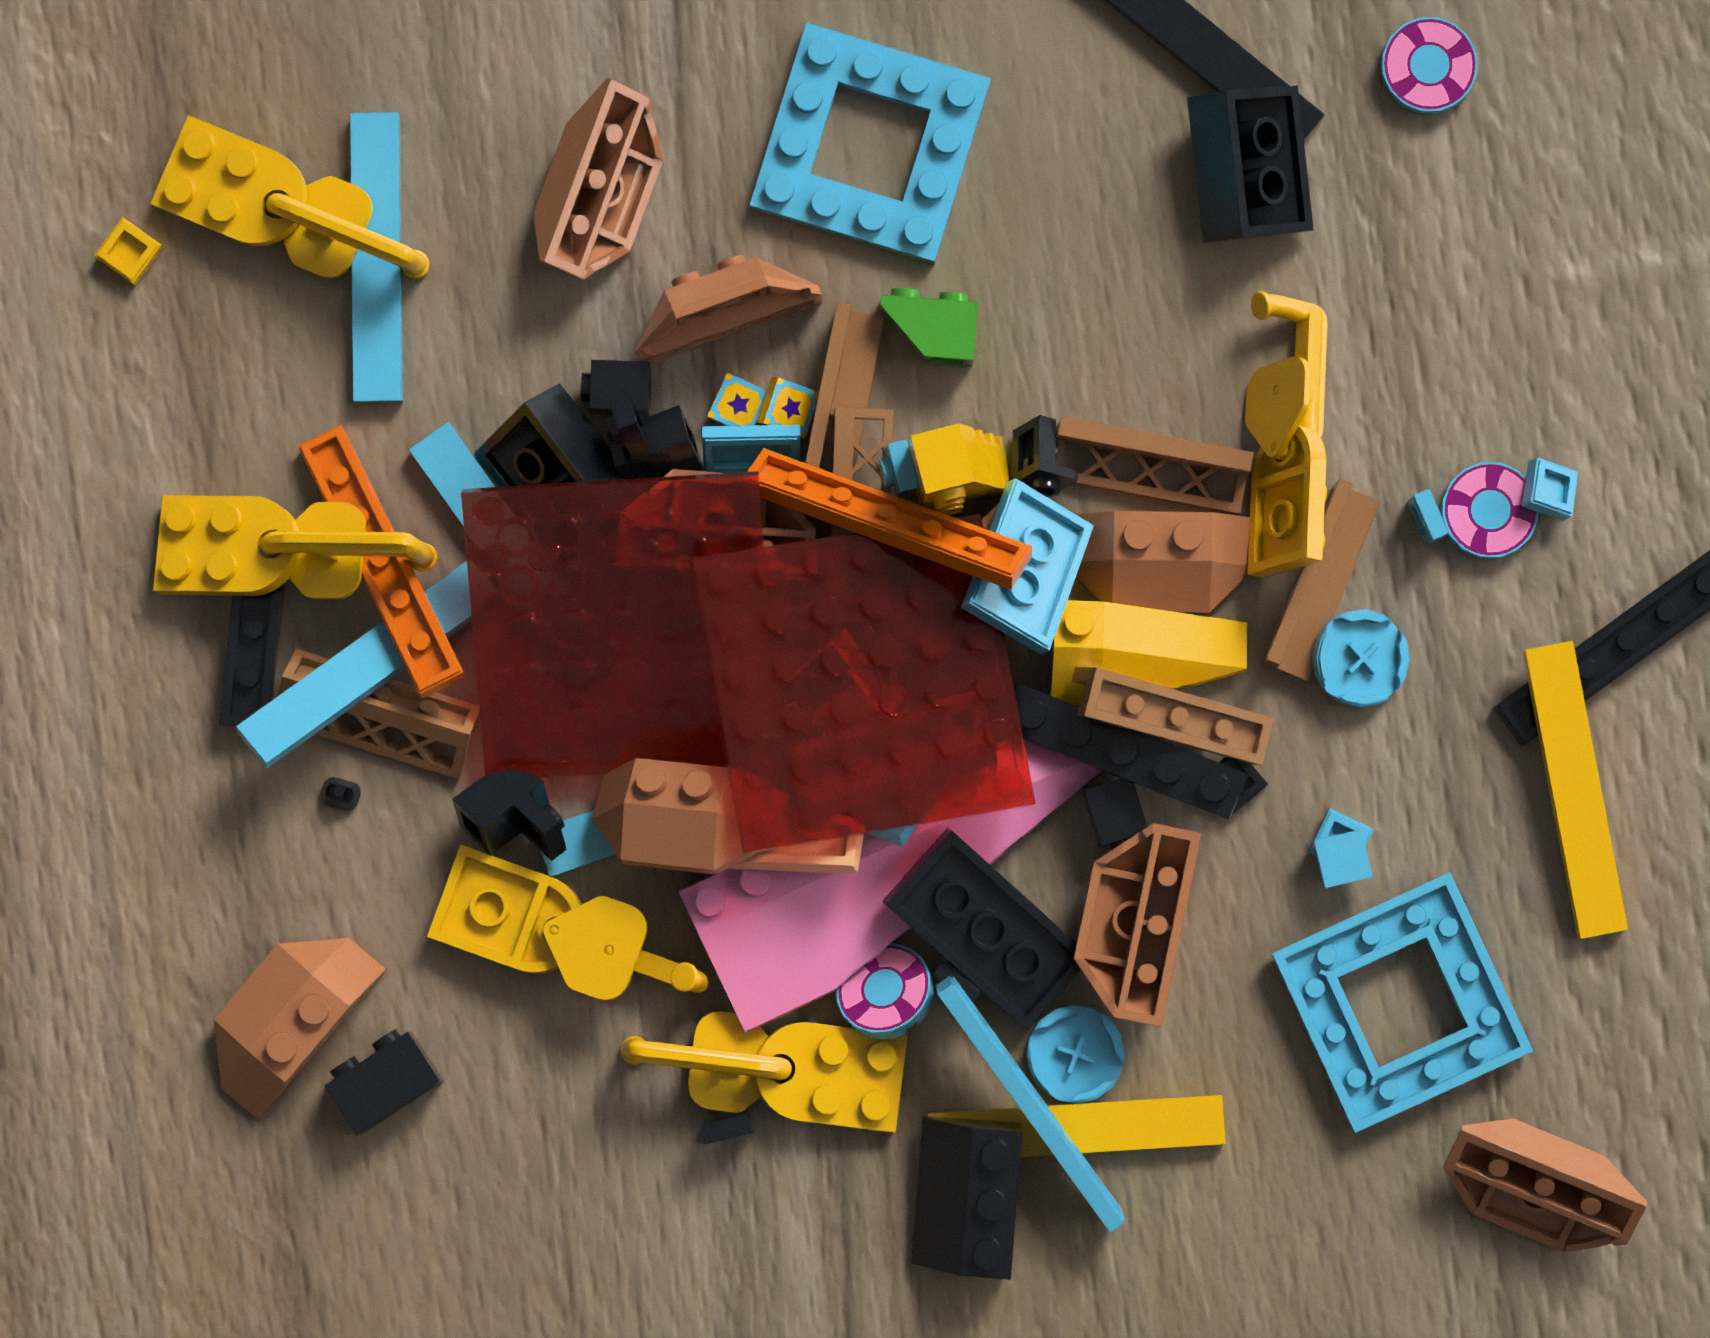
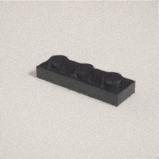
[219,584,285,726]

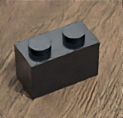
[325,1029,444,1136]

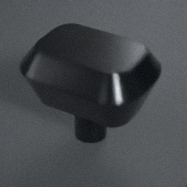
[321,777,361,811]

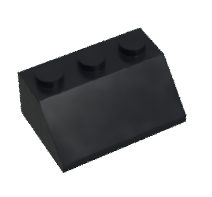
[1187,85,1314,243]
[474,383,644,568]
[911,1116,1022,1280]

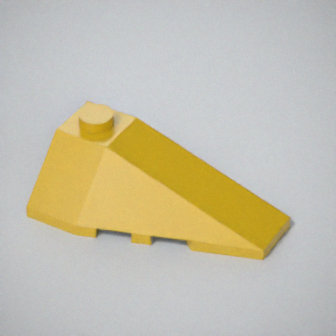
[1050,600,1247,707]

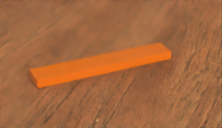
[298,425,466,699]
[741,448,1033,590]

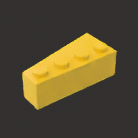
[909,423,1012,517]

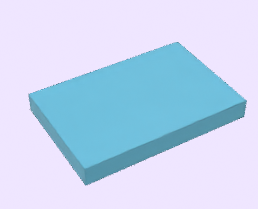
[961,478,1094,655]

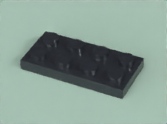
[882,827,1081,1030]

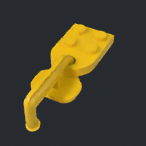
[150,115,430,279]
[1245,291,1328,578]
[153,495,438,600]
[427,844,709,1000]
[620,1011,908,1133]

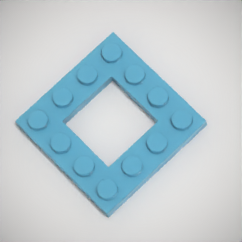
[749,22,991,265]
[1271,872,1533,1133]

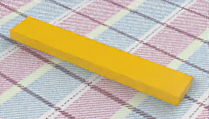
[1522,641,1628,939]
[927,1095,1226,1157]

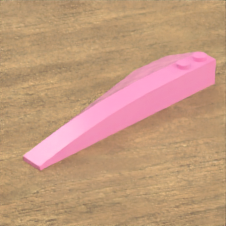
[679,737,1104,1033]

